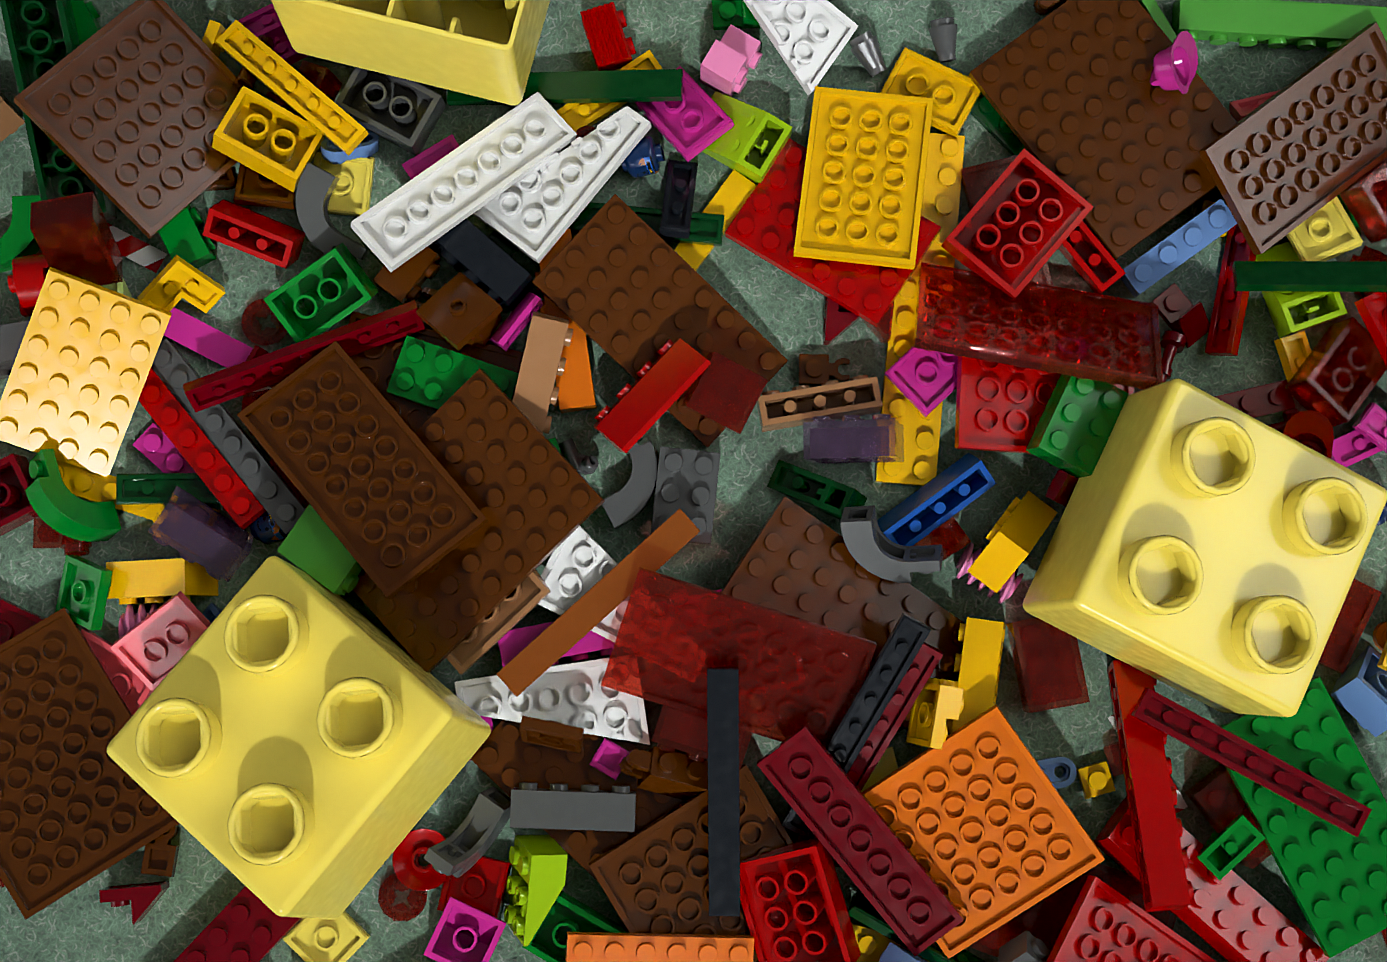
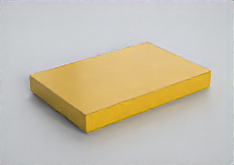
[880,47,981,138]

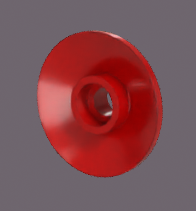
[392,828,449,891]

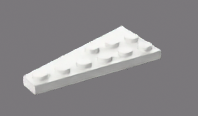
[743,0,858,95]
[473,106,652,264]
[538,526,708,682]
[454,653,650,745]

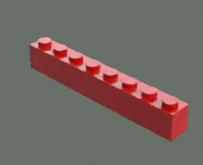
[1107,660,1194,912]

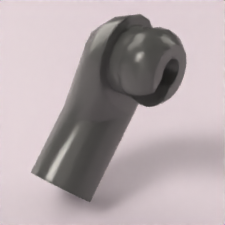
[559,439,599,475]

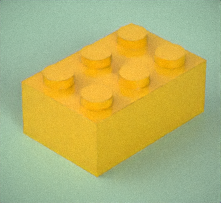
[212,85,324,193]

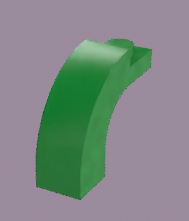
[0,195,50,273]
[25,449,121,542]

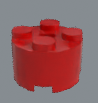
[7,251,68,317]

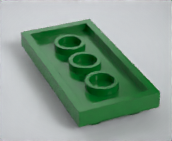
[386,335,519,410]

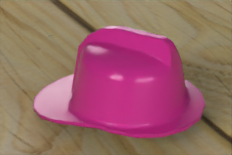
[1149,31,1198,94]

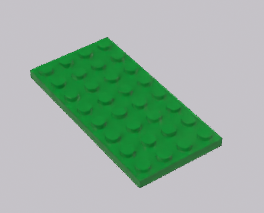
[1220,677,1387,958]

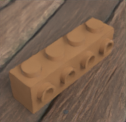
[513,311,573,434]
[757,375,883,432]

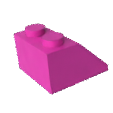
[423,897,507,962]

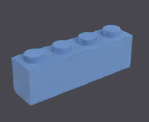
[1120,199,1237,298]

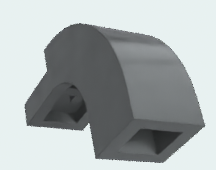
[296,163,370,260]
[602,438,658,529]
[840,505,944,583]
[424,786,511,878]

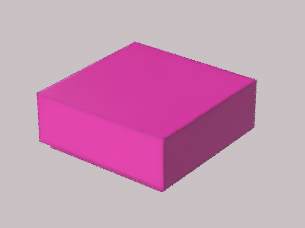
[589,737,629,780]

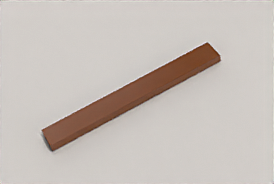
[497,508,700,697]

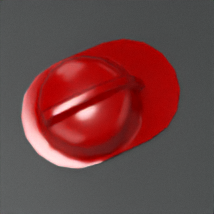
[1283,410,1334,459]

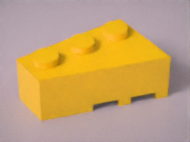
[967,491,1058,594]
[106,558,218,605]

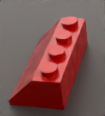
[593,338,711,453]

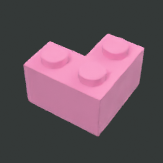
[700,24,763,97]

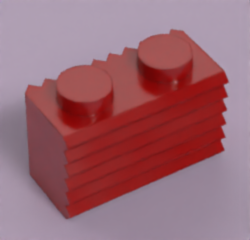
[580,2,636,71]

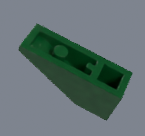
[767,460,867,520]

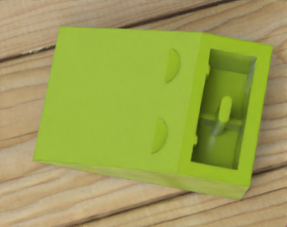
[702,91,793,184]
[1255,241,1347,338]
[504,835,568,946]

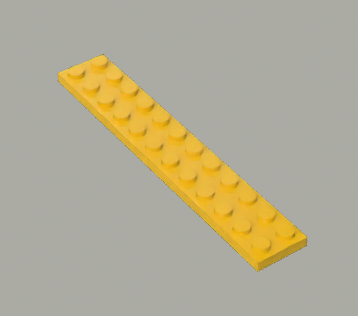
[875,133,965,486]

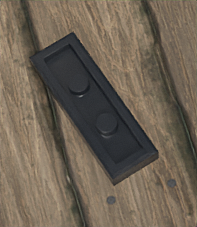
[659,160,698,239]

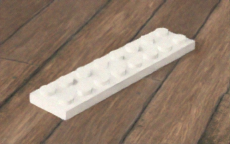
[351,92,577,272]

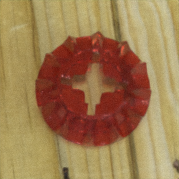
[241,299,288,347]
[378,873,427,922]

